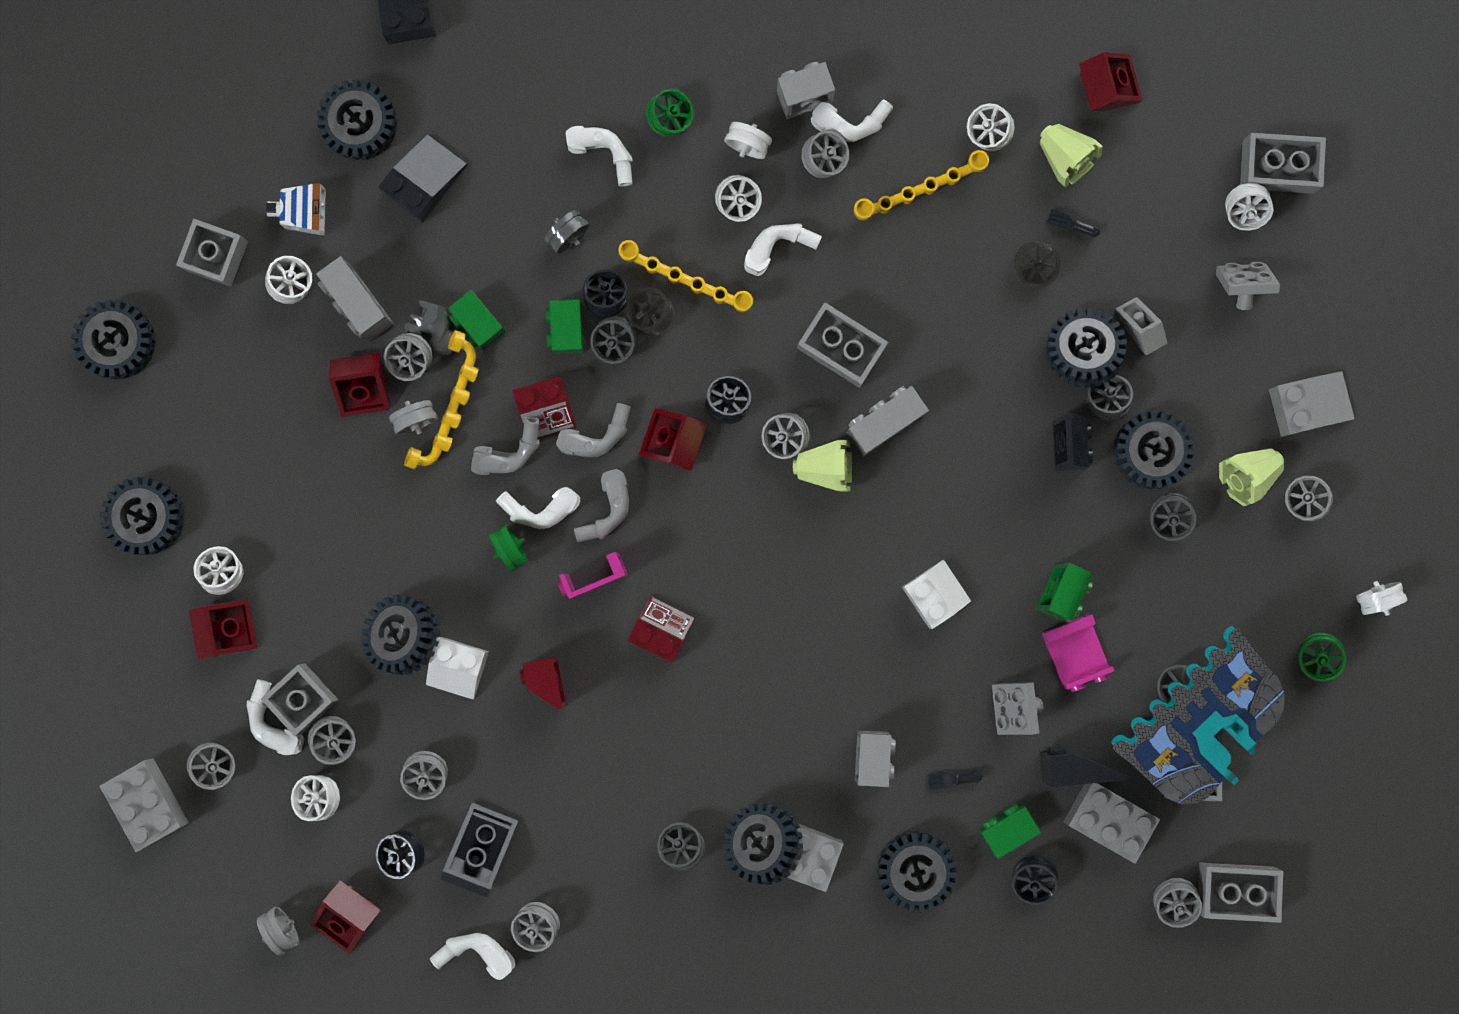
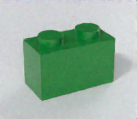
[448,290,506,350]
[546,299,584,354]
[979,803,1041,859]

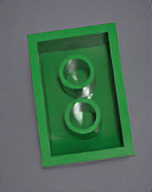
[1036,563,1093,622]

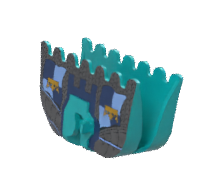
[1111,626,1285,804]

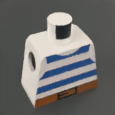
[266,183,326,235]

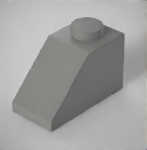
[1115,297,1168,355]

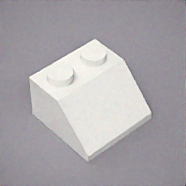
[902,560,971,629]
[426,637,489,699]

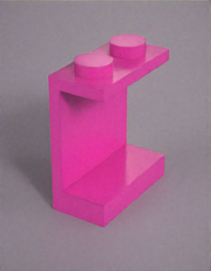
[557,552,628,599]
[1041,614,1115,692]

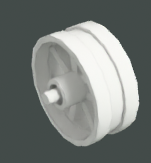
[967,103,1015,151]
[724,122,772,159]
[715,175,762,222]
[1225,183,1274,231]
[265,256,312,304]
[193,546,244,595]
[1356,581,1408,616]
[291,775,340,821]

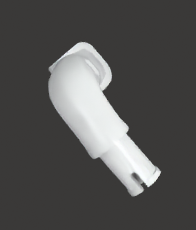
[811,99,893,142]
[566,126,633,186]
[744,223,822,276]
[496,487,580,529]
[246,679,304,755]
[430,933,516,980]

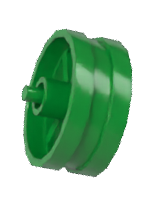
[646,89,694,137]
[489,525,528,572]
[1298,632,1346,682]

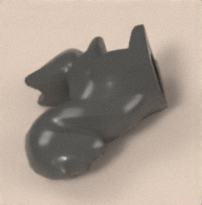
[404,300,454,355]

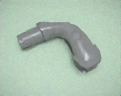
[556,403,631,457]
[471,417,540,475]
[574,469,629,542]

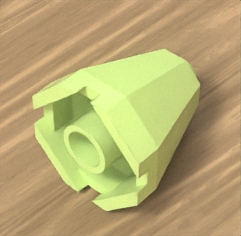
[1040,124,1103,187]
[793,440,852,492]
[1219,449,1284,506]

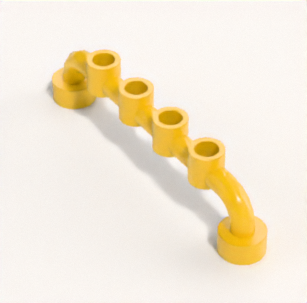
[854,150,989,220]
[619,240,753,312]
[404,330,479,469]

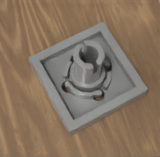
[1216,262,1280,310]
[992,682,1043,735]

